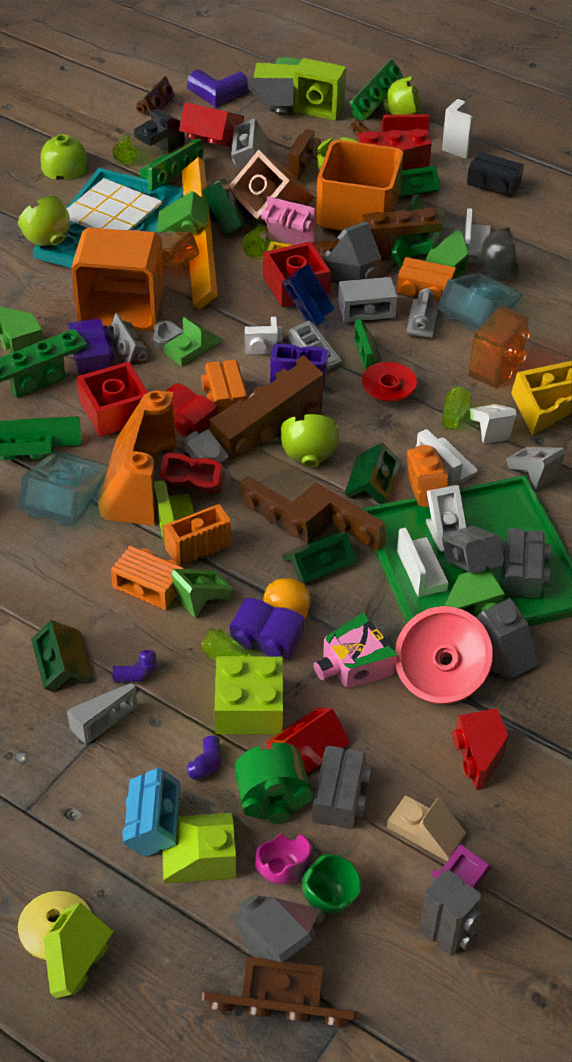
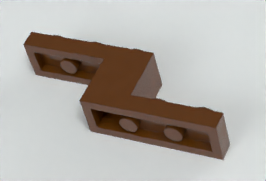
[312,208,442,261]
[240,476,386,551]

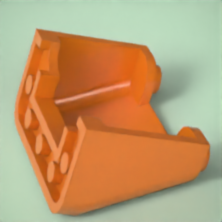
[98,390,176,526]

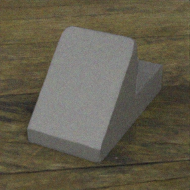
[506,447,566,490]

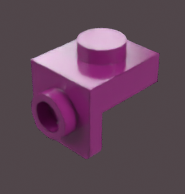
[430,844,491,890]

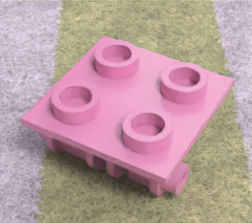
[261,196,315,245]

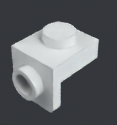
[245,317,282,354]

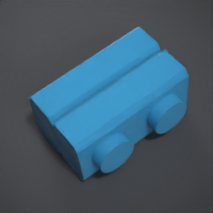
[122,768,181,856]

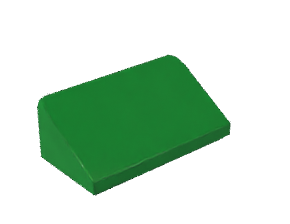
[354,319,383,370]

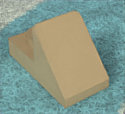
[387,795,466,861]

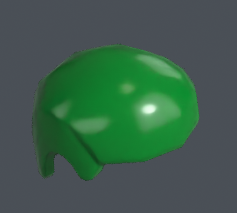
[302,854,361,914]

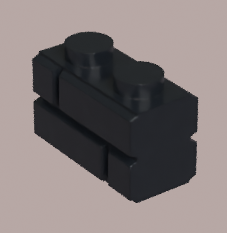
[467,152,524,197]

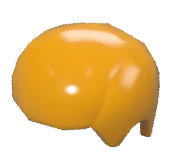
[263,578,310,620]

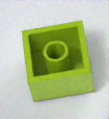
[293,58,346,121]
[214,656,283,735]

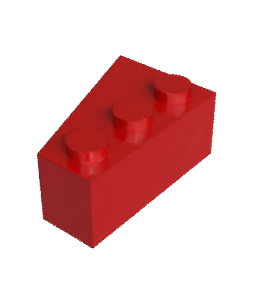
[357,129,432,171]

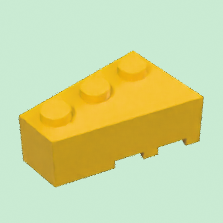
[511,361,572,436]

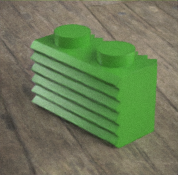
[156,191,210,246]

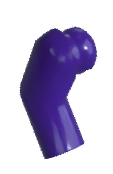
[113,650,158,682]
[186,736,221,780]

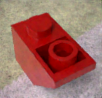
[452,708,508,791]

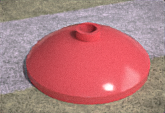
[395,606,493,704]

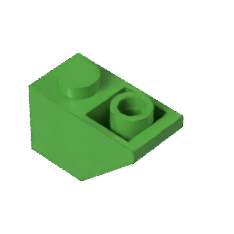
[426,230,469,284]
[0,306,43,353]
[444,567,504,617]

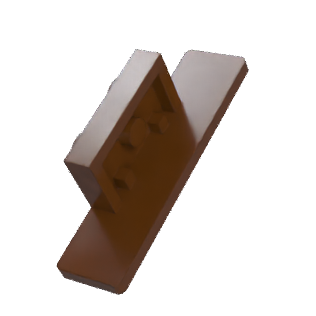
[281,129,321,181]
[201,957,357,1027]

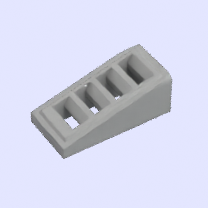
[288,321,342,371]
[67,683,138,744]

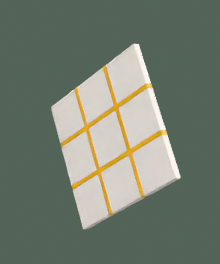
[67,178,162,230]

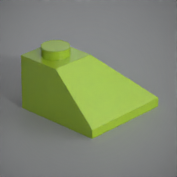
[162,813,236,884]

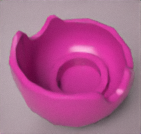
[255,833,312,885]

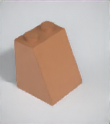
[229,150,315,221]

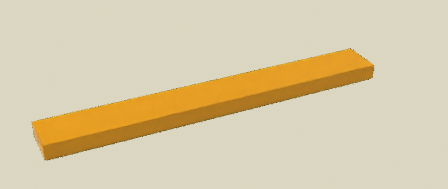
[181,157,218,310]

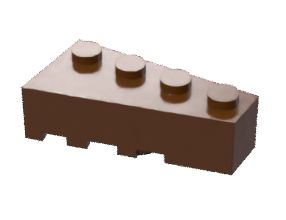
[210,355,324,460]

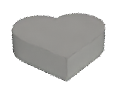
[153,320,183,350]

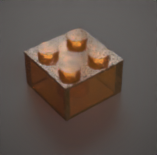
[468,305,530,389]

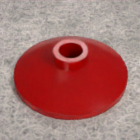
[361,362,417,402]

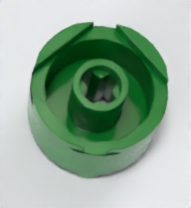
[234,742,313,824]

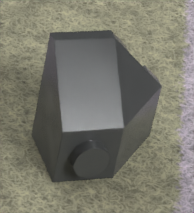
[248,78,293,115]
[322,221,381,284]
[476,598,539,680]
[230,894,325,962]

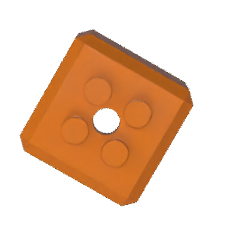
[316,140,403,231]
[71,227,164,331]

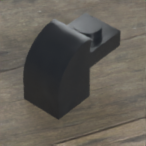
[134,109,185,153]

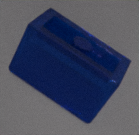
[282,265,335,326]

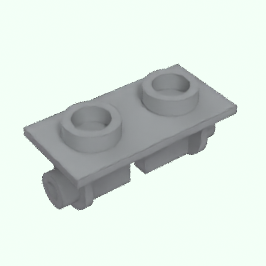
[406,288,439,338]
[108,313,149,363]

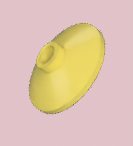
[18,891,91,960]

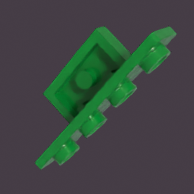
[350,59,403,121]
[140,138,204,191]
[391,194,444,269]
[0,329,87,398]
[0,416,82,460]

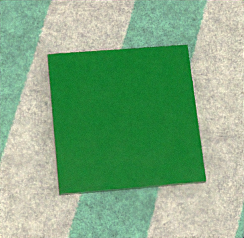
[361,475,572,626]

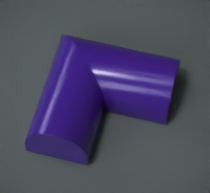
[187,69,250,108]

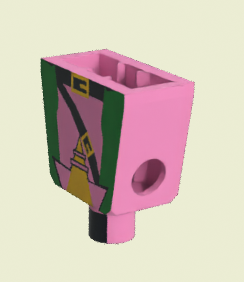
[313,613,397,688]

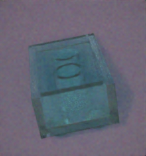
[437,272,523,332]
[18,450,109,525]

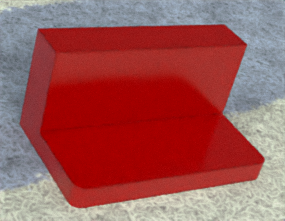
[380,114,430,132]
[265,707,350,774]

